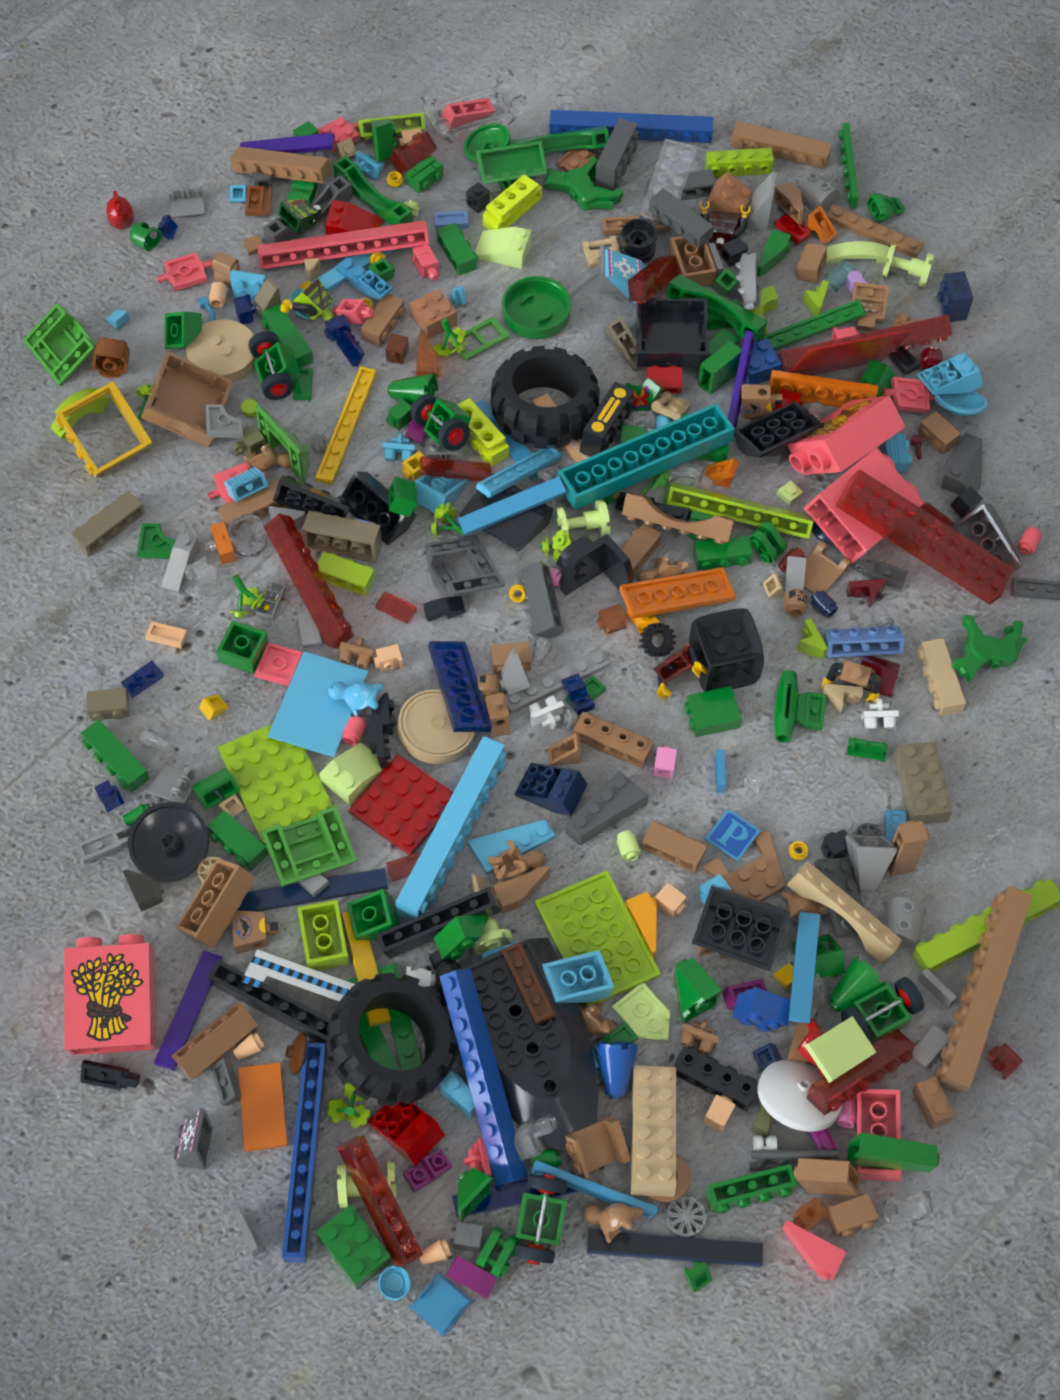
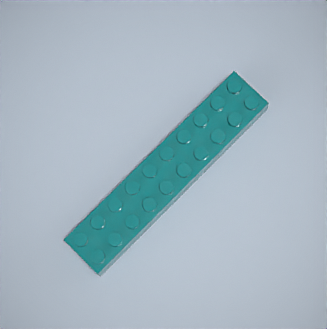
[558,403,735,510]

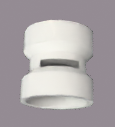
[753,1135,777,1150]

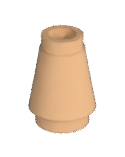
[233,1032,266,1060]
[418,1238,453,1266]

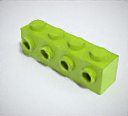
[358,112,426,140]
[704,148,774,178]

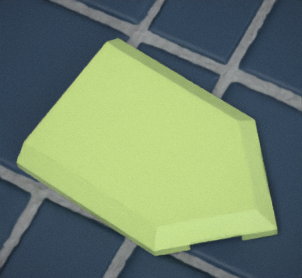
[612,983,670,1041]

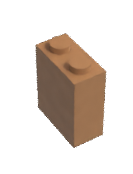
[794,1158,860,1196]

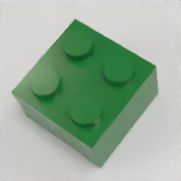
[216,620,269,674]

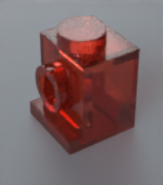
[988,1043,1023,1080]

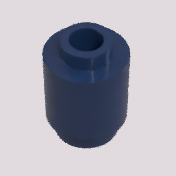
[811,590,838,618]

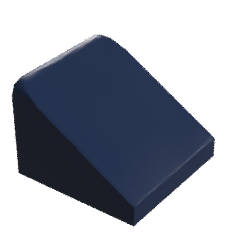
[752,1043,782,1071]

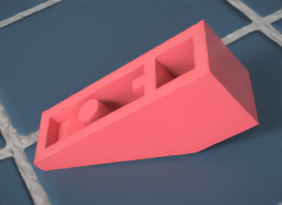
[441,98,495,130]
[782,1220,846,1280]

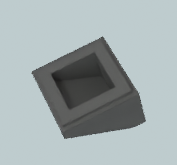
[252,172,272,188]

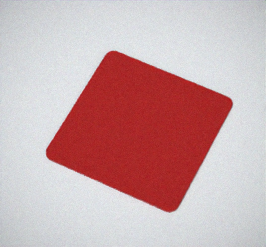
[789,330,911,376]

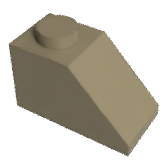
[254,278,281,317]

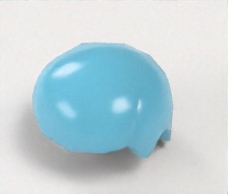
[378,1265,412,1301]

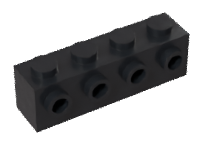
[673,1046,758,1112]

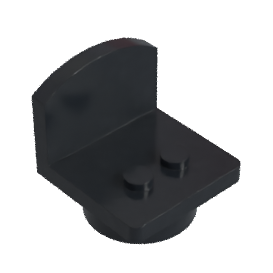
[557,534,633,595]

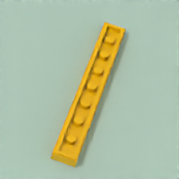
[315,366,377,485]

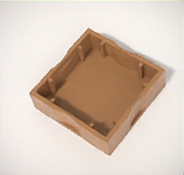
[141,351,233,447]

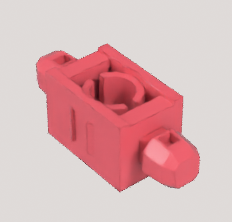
[412,244,439,281]
[332,299,374,325]

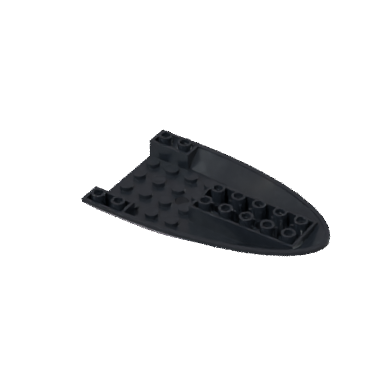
[435,938,598,1152]

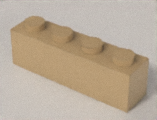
[917,638,966,716]

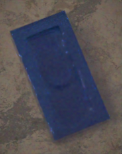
[336,330,365,367]
[121,660,164,698]

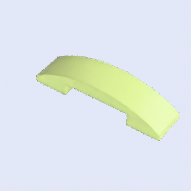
[826,241,890,264]

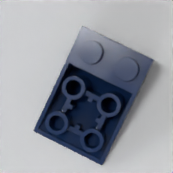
[514,763,588,816]

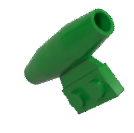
[773,670,826,743]

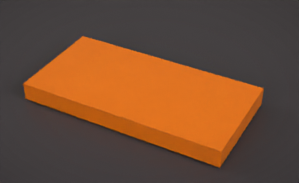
[238,1062,288,1152]

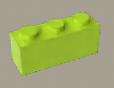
[314,551,375,596]

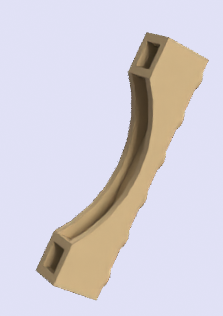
[787,861,902,963]

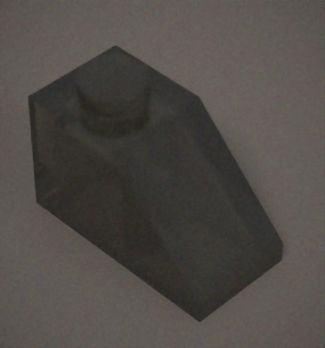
[123,869,164,912]

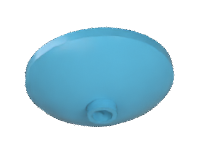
[934,391,988,416]

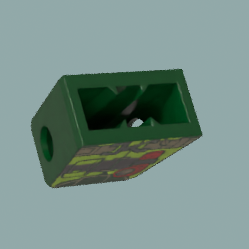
[278,198,321,234]

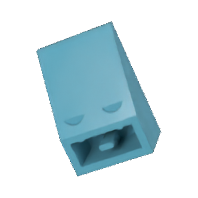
[917,352,983,395]

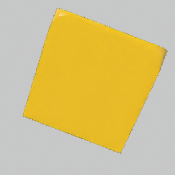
[199,694,229,720]
[773,963,794,991]

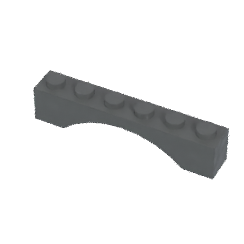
[263,175,353,244]

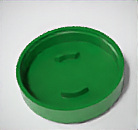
[502,276,571,339]

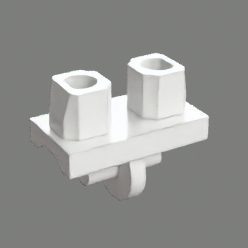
[529,696,564,729]
[861,698,899,729]

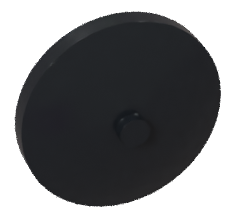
[128,802,209,882]

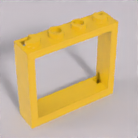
[55,381,152,478]

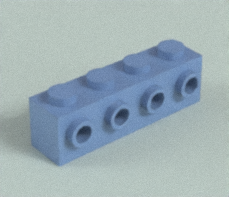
[824,625,904,658]

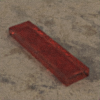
[420,456,492,481]

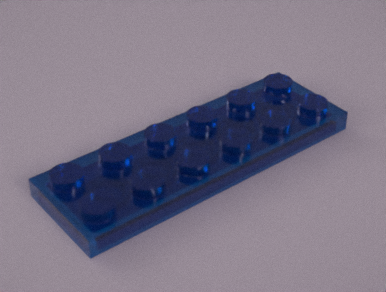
[428,641,492,732]

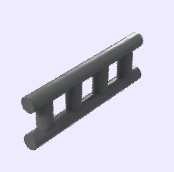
[749,1150,838,1171]

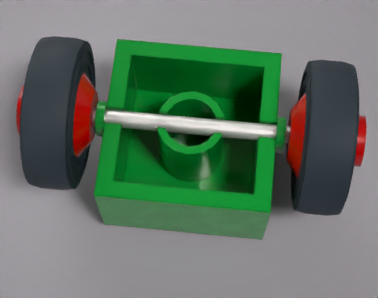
[248,331,301,400]
[411,394,471,451]
[841,977,924,1045]
[515,1173,567,1265]

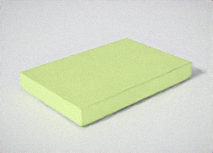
[805,1016,876,1083]

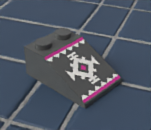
[174,1109,213,1170]

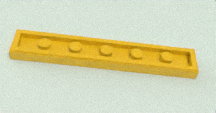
[341,912,391,1026]

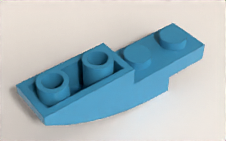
[336,257,393,300]

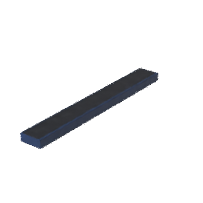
[587,1230,763,1267]

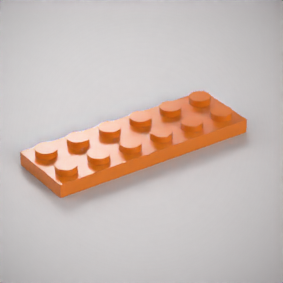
[769,370,878,408]
[619,567,736,619]

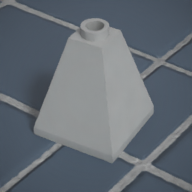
[845,835,897,893]

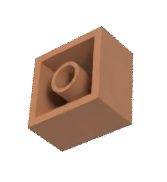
[706,172,753,224]
[410,289,457,339]

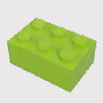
[297,900,349,971]

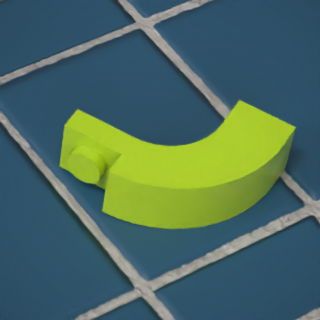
[50,388,111,439]

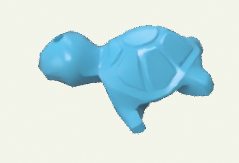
[328,682,384,716]

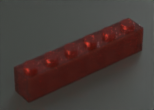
[628,255,677,304]
[806,1029,915,1116]
[337,1135,423,1266]

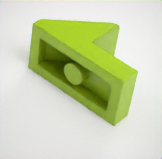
[803,280,829,316]
[797,618,828,659]

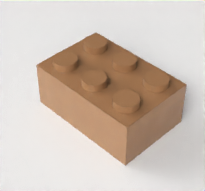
[669,236,716,286]

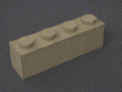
[71,491,145,557]

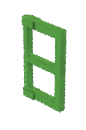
[451,317,510,361]

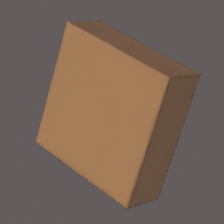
[243,235,263,256]

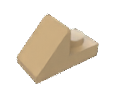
[822,684,863,714]

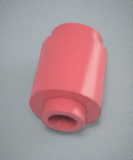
[1017,527,1041,555]
[342,716,367,746]

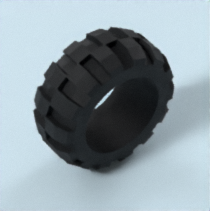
[490,346,600,449]
[326,973,458,1106]

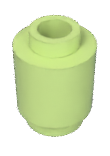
[616,830,641,862]

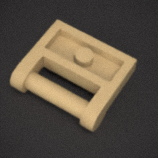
[582,235,620,269]
[651,391,691,420]

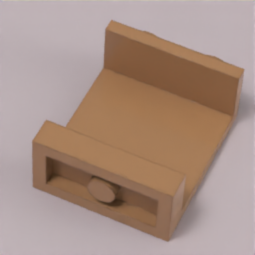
[565,1116,631,1180]

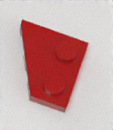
[774,214,810,245]

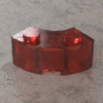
[389,131,438,174]

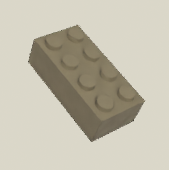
[302,511,382,563]
[894,741,953,824]

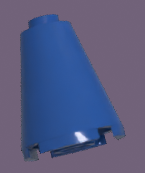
[596,1041,638,1099]

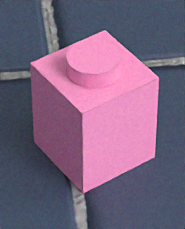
[653,746,677,779]

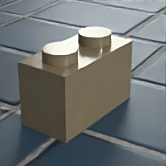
[87,687,130,721]

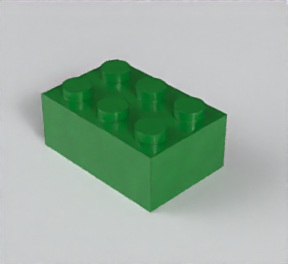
[316,1205,392,1290]

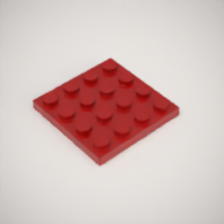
[348,754,453,857]

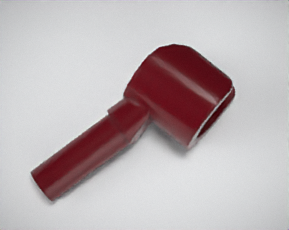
[911,435,922,460]

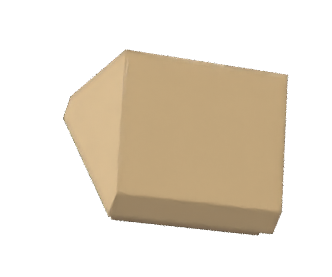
[304,258,321,282]
[762,573,784,599]

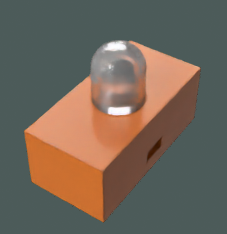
[203,522,236,565]

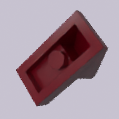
[846,578,886,608]

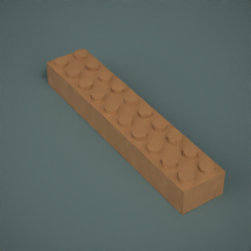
[934,886,1032,1094]

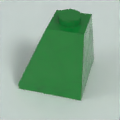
[674,957,722,1024]

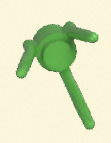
[640,470,672,504]

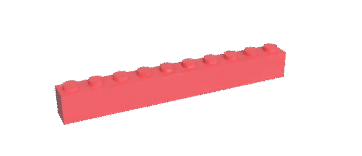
[257,220,429,269]

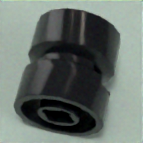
[429,950,462,983]

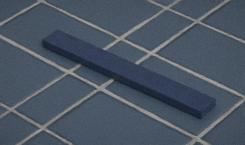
[237,868,388,912]

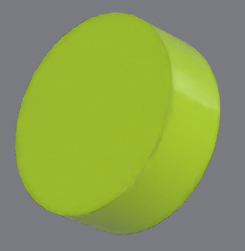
[241,399,258,417]

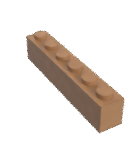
[730,121,832,169]
[230,147,331,183]

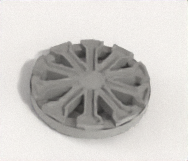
[665,1196,707,1238]

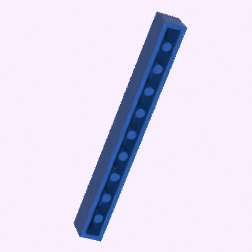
[549,110,713,143]
[439,968,528,1186]
[282,1043,328,1263]

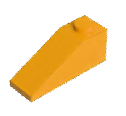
[625,891,658,959]

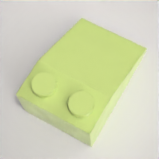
[475,227,531,269]
[319,742,385,806]

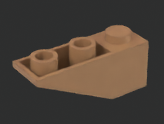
[493,865,550,914]

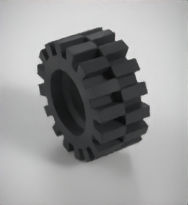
[639,623,676,657]

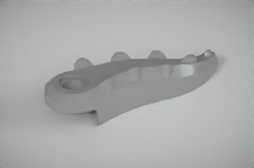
[735,252,765,311]

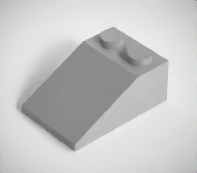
[747,172,776,232]

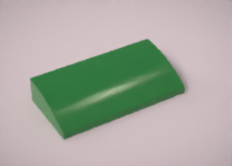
[475,141,548,185]

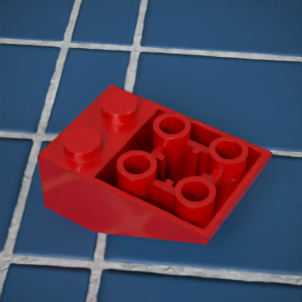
[367,1102,445,1166]

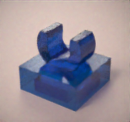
[158,215,178,240]

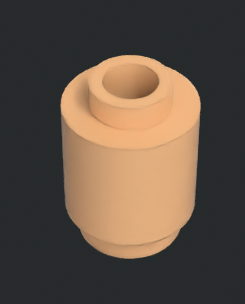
[209,282,228,308]

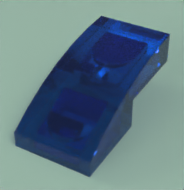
[561,673,595,715]

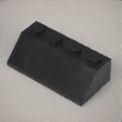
[341,472,417,545]

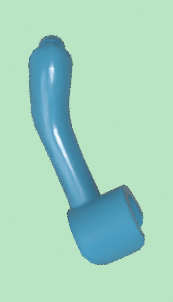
[197,296,215,321]

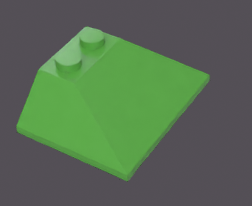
[23,303,96,386]
[255,405,310,483]
[261,806,357,887]

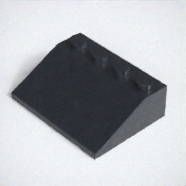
[734,401,823,458]
[460,473,553,552]
[273,475,351,518]
[692,884,791,971]

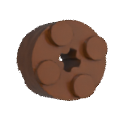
[92,337,130,378]

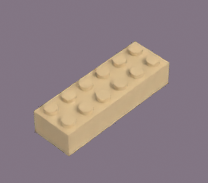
[631,1065,676,1197]

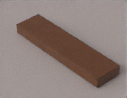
[501,941,555,1025]

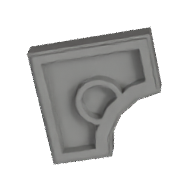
[205,405,243,438]

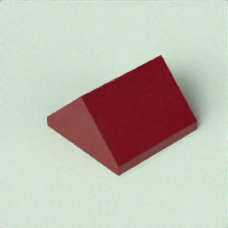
[854,656,900,697]

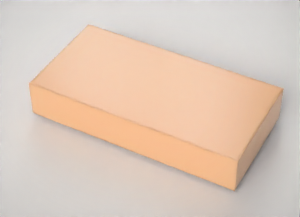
[145,621,188,649]

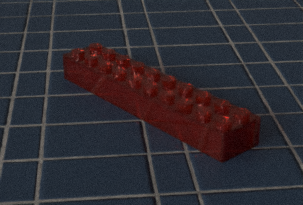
[836,469,1014,604]

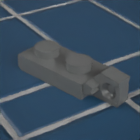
[854,559,908,589]

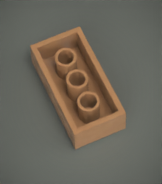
[175,858,256,948]

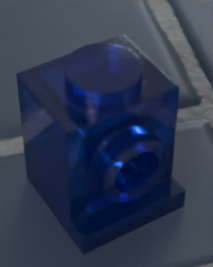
[233,294,255,324]
[324,314,352,342]
[94,780,125,812]

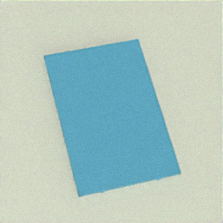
[268,651,369,757]

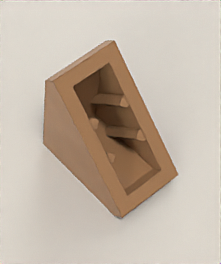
[548,733,581,766]

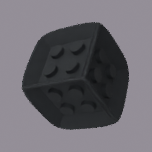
[689,608,764,692]

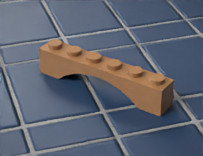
[622,492,736,544]

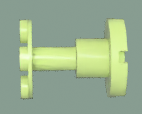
[882,244,935,287]
[556,499,611,536]
[473,894,513,955]
[337,1161,397,1209]

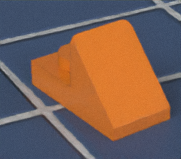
[807,205,838,244]
[703,458,739,488]

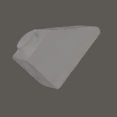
[499,648,530,695]

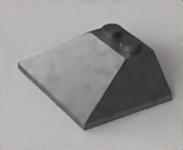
[425,535,505,597]

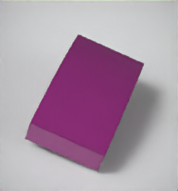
[404,419,425,444]
[403,1149,452,1193]
[446,1256,498,1298]

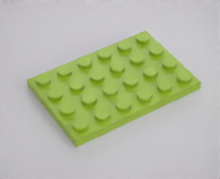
[217,723,333,845]
[534,870,661,1007]

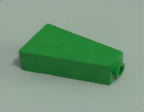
[847,1132,940,1172]

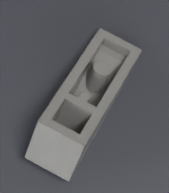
[161,532,200,594]

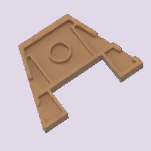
[703,830,786,901]

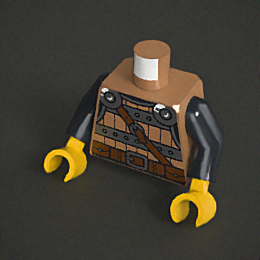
[821,661,881,704]

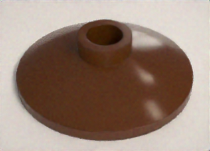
[285,1032,307,1075]

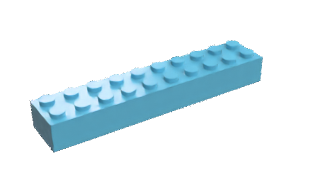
[396,736,507,921]

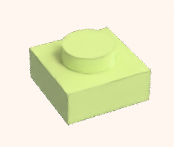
[777,480,803,505]

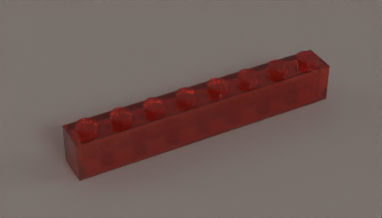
[264,514,355,649]

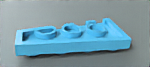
[467,819,555,875]

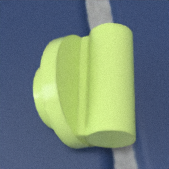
[404,199,420,217]

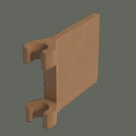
[804,541,851,594]

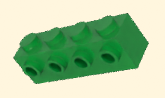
[706,1164,798,1214]

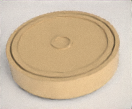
[186,319,257,382]
[397,689,476,764]

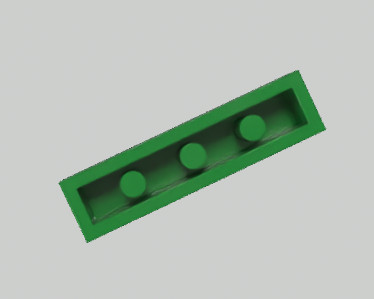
[260,304,314,368]
[80,719,150,793]

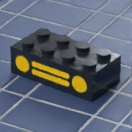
[579,382,635,457]

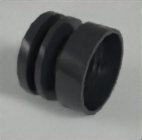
[620,218,657,264]

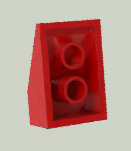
[325,200,383,235]

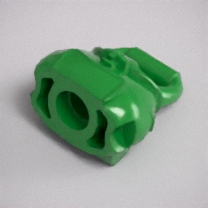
[867,193,905,224]

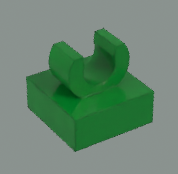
[684,1261,713,1293]

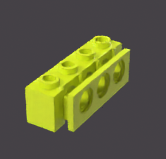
[483,175,542,230]
[458,398,509,467]

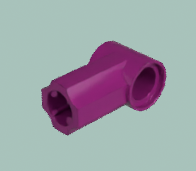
[805,1128,837,1150]

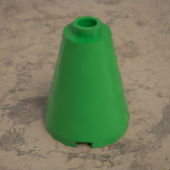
[388,373,438,405]
[829,956,886,1013]

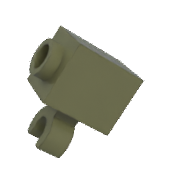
[232,424,266,456]

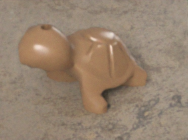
[243,444,291,471]
[637,557,690,582]
[488,840,545,881]
[781,890,830,920]
[579,1002,617,1036]
[583,1203,644,1243]

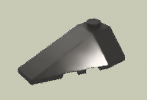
[954,503,1023,576]

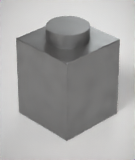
[450,1221,483,1253]

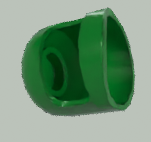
[130,222,162,252]

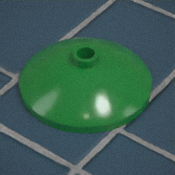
[464,123,511,162]

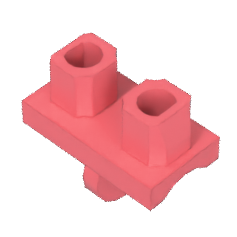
[463,1138,493,1177]

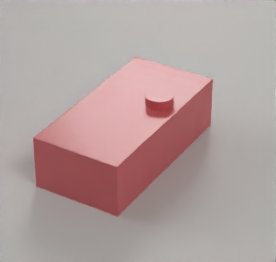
[856,1089,901,1181]

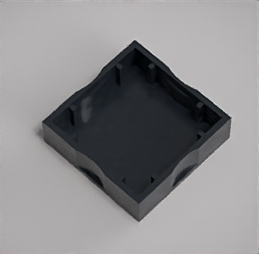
[636,297,709,367]

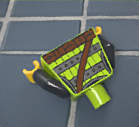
[280,278,334,322]

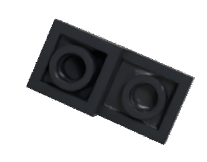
[423,596,466,622]

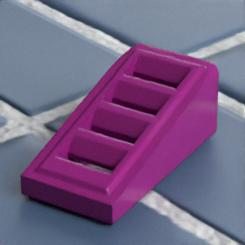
[722,979,768,1010]

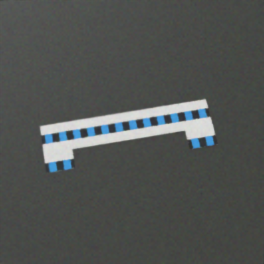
[241,950,355,1002]

